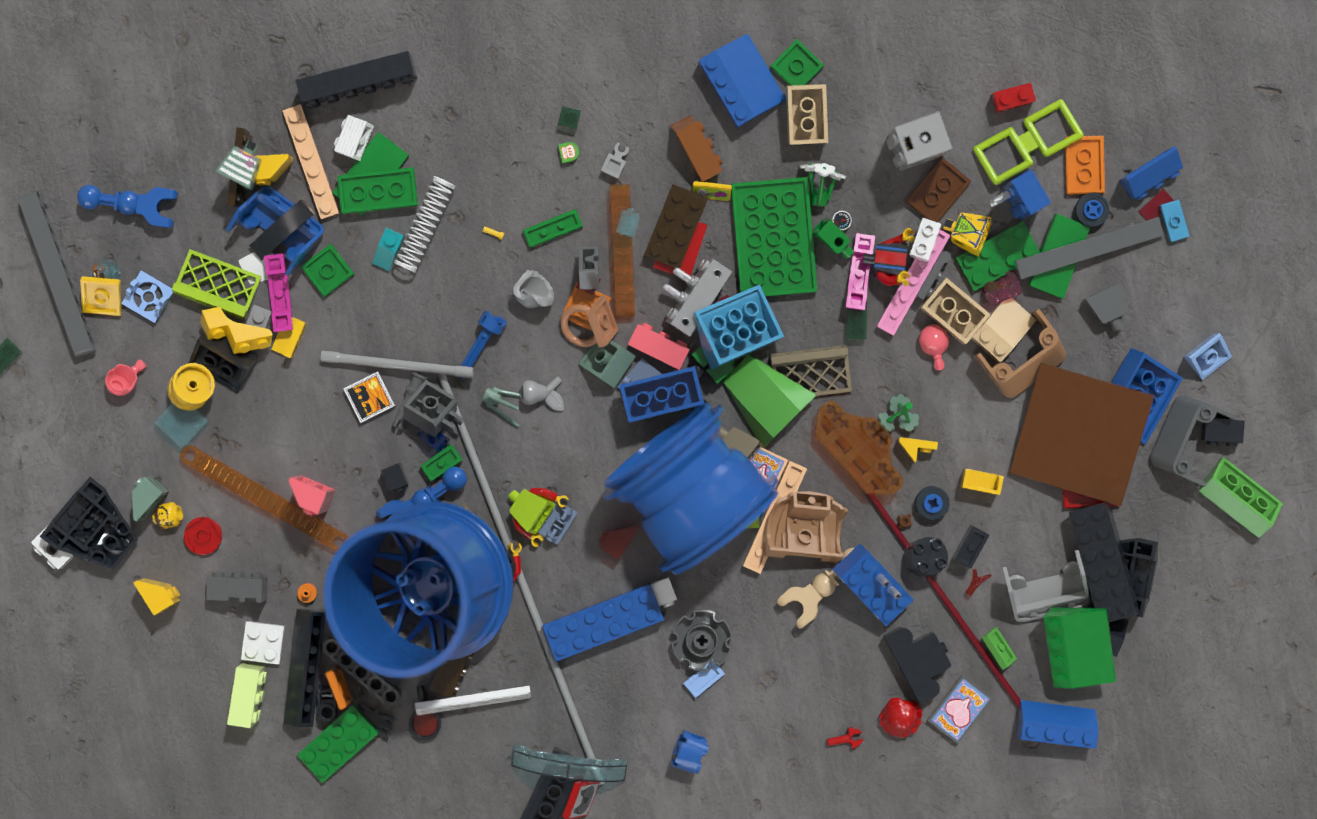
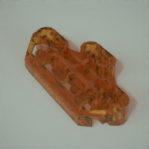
[814,401,904,494]

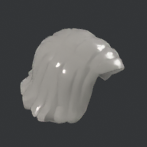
[513,270,554,309]

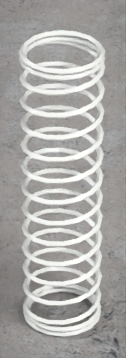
[394,176,455,273]

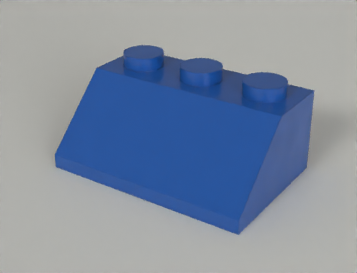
[1119,146,1183,200]

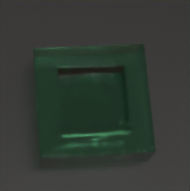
[558,106,581,130]

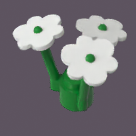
[800,163,846,206]

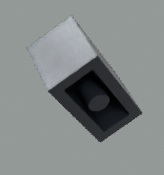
[1201,418,1245,447]

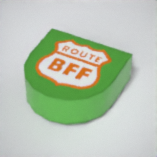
[558,142,579,164]

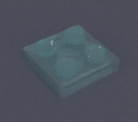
[154,403,209,449]

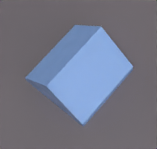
[1184,333,1232,380]

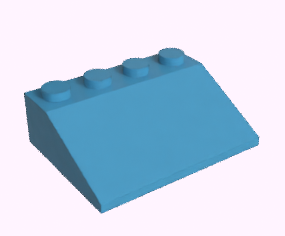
[693,285,784,370]

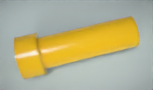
[483,226,505,240]

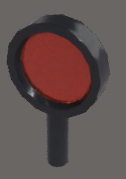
[409,685,442,740]

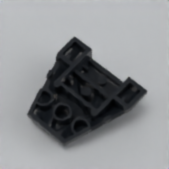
[39,477,138,570]

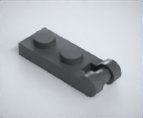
[916,251,951,301]

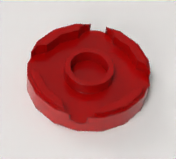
[184,517,223,555]

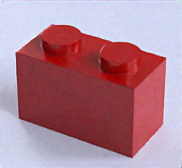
[991,83,1036,113]

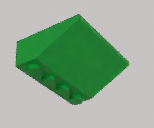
[1044,607,1116,688]

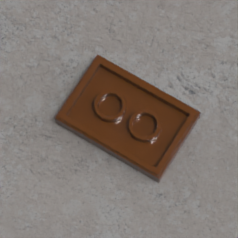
[905,157,971,222]

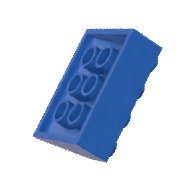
[698,34,786,129]
[1112,348,1183,445]

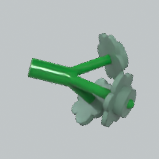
[878,394,919,432]

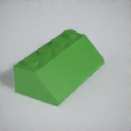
[1199,457,1283,538]

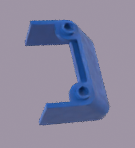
[226,186,324,276]

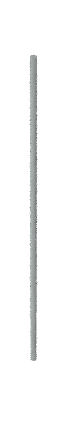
[438,374,605,785]

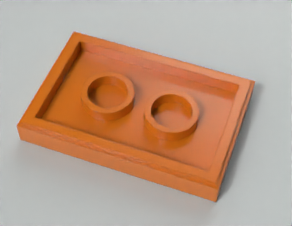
[1064,136,1105,195]
[326,665,353,710]

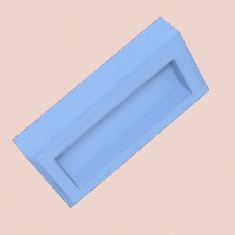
[683,659,725,698]

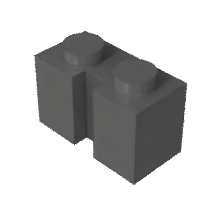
[579,246,599,289]

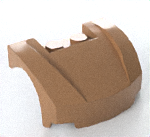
[765,491,848,563]

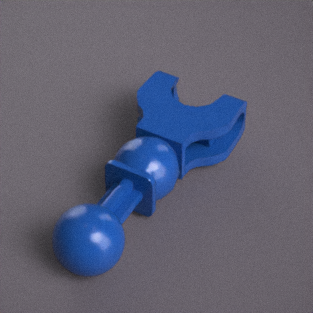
[77,185,178,228]
[376,467,467,539]

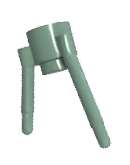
[482,387,520,427]

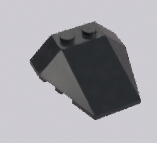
[1075,538,1158,618]

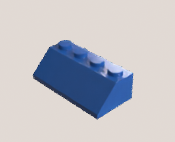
[1016,700,1099,749]

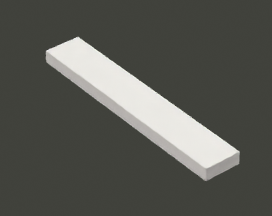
[415,686,531,715]

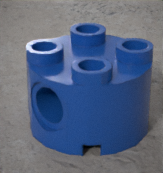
[670,730,709,774]

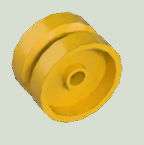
[167,363,215,411]

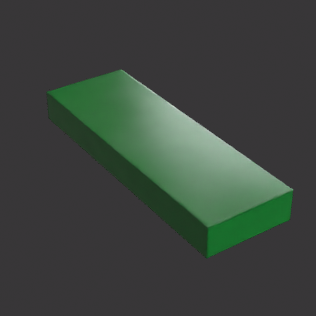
[523,209,583,248]

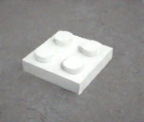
[241,621,285,664]

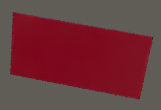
[1138,189,1174,220]

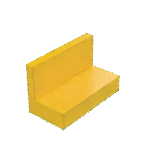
[271,317,308,359]

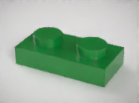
[421,444,463,482]

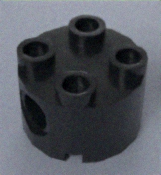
[904,537,948,577]

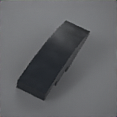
[249,199,315,260]

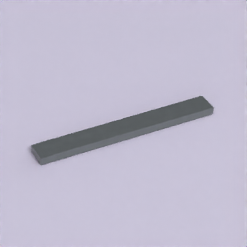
[1014,217,1164,279]

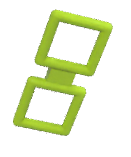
[973,99,1084,185]

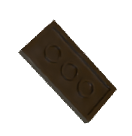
[227,127,253,208]
[644,184,708,269]

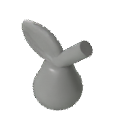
[520,376,564,411]

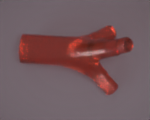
[965,569,991,596]

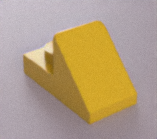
[898,437,938,463]

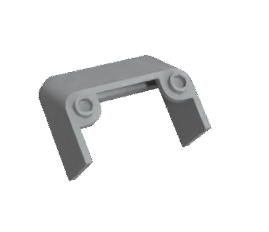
[1003,550,1090,622]

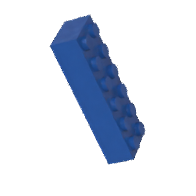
[542,583,664,661]

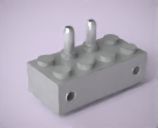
[663,258,732,336]

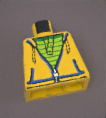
[943,213,992,257]

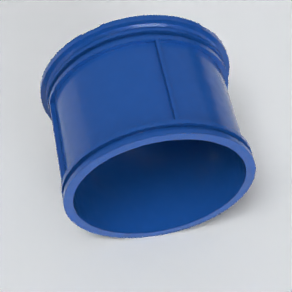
[324,502,513,677]

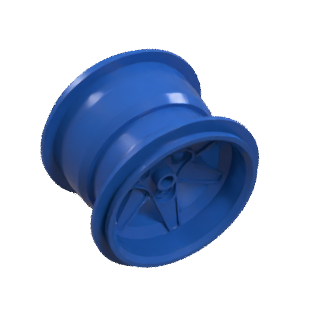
[603,402,779,574]

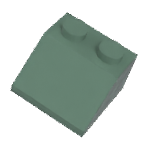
[579,340,636,388]
[132,476,169,522]

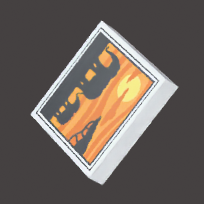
[344,372,395,423]

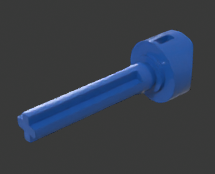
[459,310,507,380]

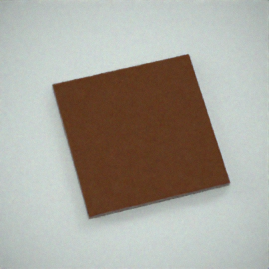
[1009,363,1154,506]

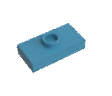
[1159,200,1190,242]

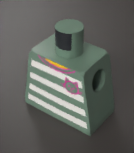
[216,140,261,190]

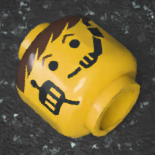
[152,502,183,529]

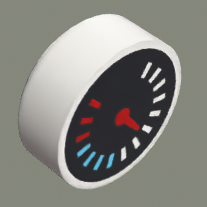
[832,211,852,230]

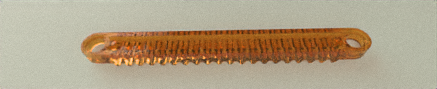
[180,445,349,551]

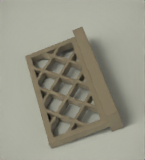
[770,345,852,396]

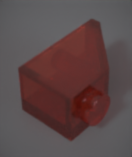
[598,525,640,560]

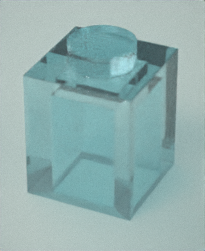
[616,208,641,238]

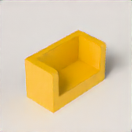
[960,468,1004,495]

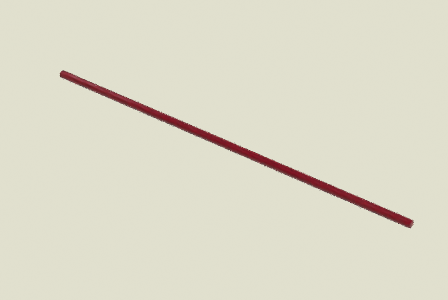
[844,459,1044,743]

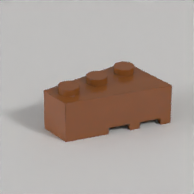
[670,115,723,182]

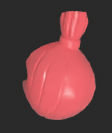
[919,324,949,370]
[105,359,147,396]

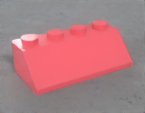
[289,475,336,516]

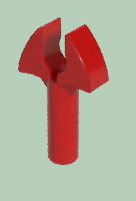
[827,727,864,749]

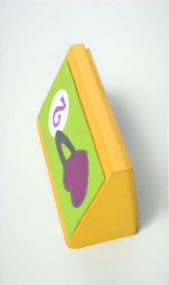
[692,181,732,201]

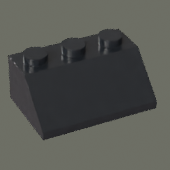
[188,332,258,393]

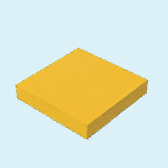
[80,276,122,316]

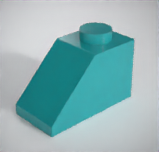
[372,228,406,272]

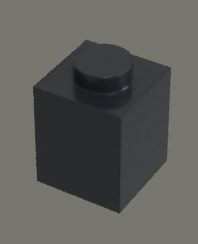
[381,463,409,494]

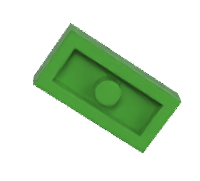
[982,626,1017,670]

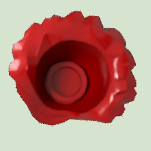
[879,697,923,738]

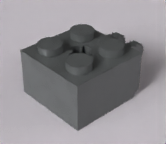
[403,380,463,437]

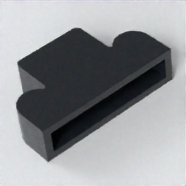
[883,627,951,705]

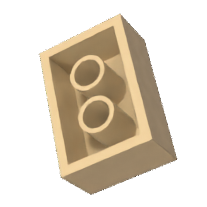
[786,84,828,145]
[920,278,991,345]

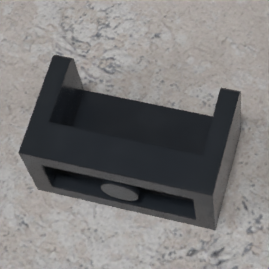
[952,525,990,568]

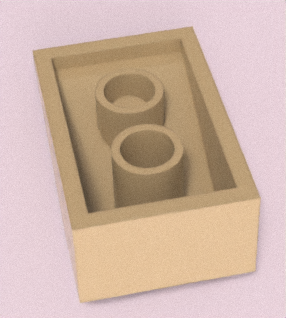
[971,295,1036,363]

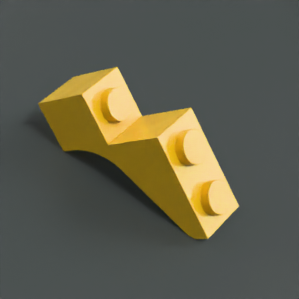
[200,307,272,354]

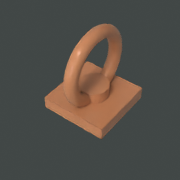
[560,296,619,348]

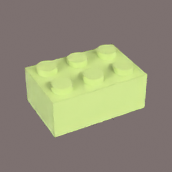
[227,663,267,728]

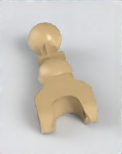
[777,548,854,629]

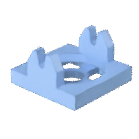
[121,271,173,323]

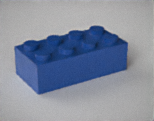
[620,366,704,422]

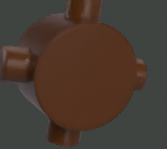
[897,513,913,528]

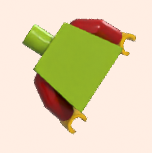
[508,488,569,547]

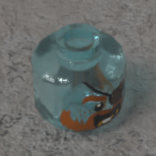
[90,259,121,280]

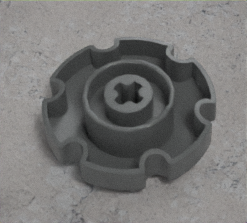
[671,609,733,671]

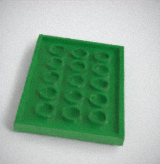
[731,177,818,296]

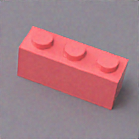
[628,322,690,370]

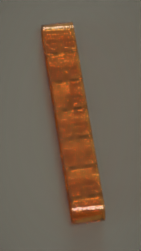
[610,184,635,317]

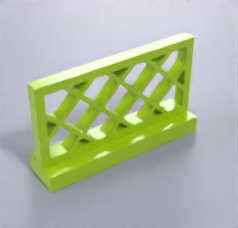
[172,249,262,321]

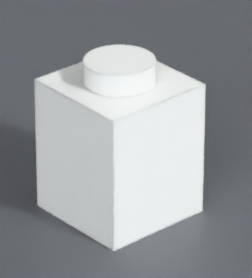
[651,577,677,608]

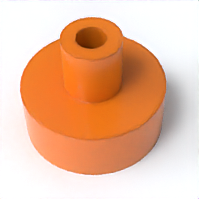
[297,583,318,603]

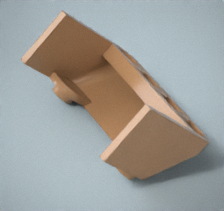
[974,309,1066,398]

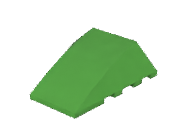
[722,354,817,448]

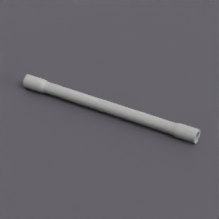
[321,350,474,379]

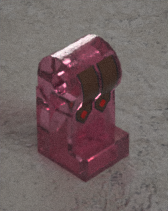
[982,270,1022,304]

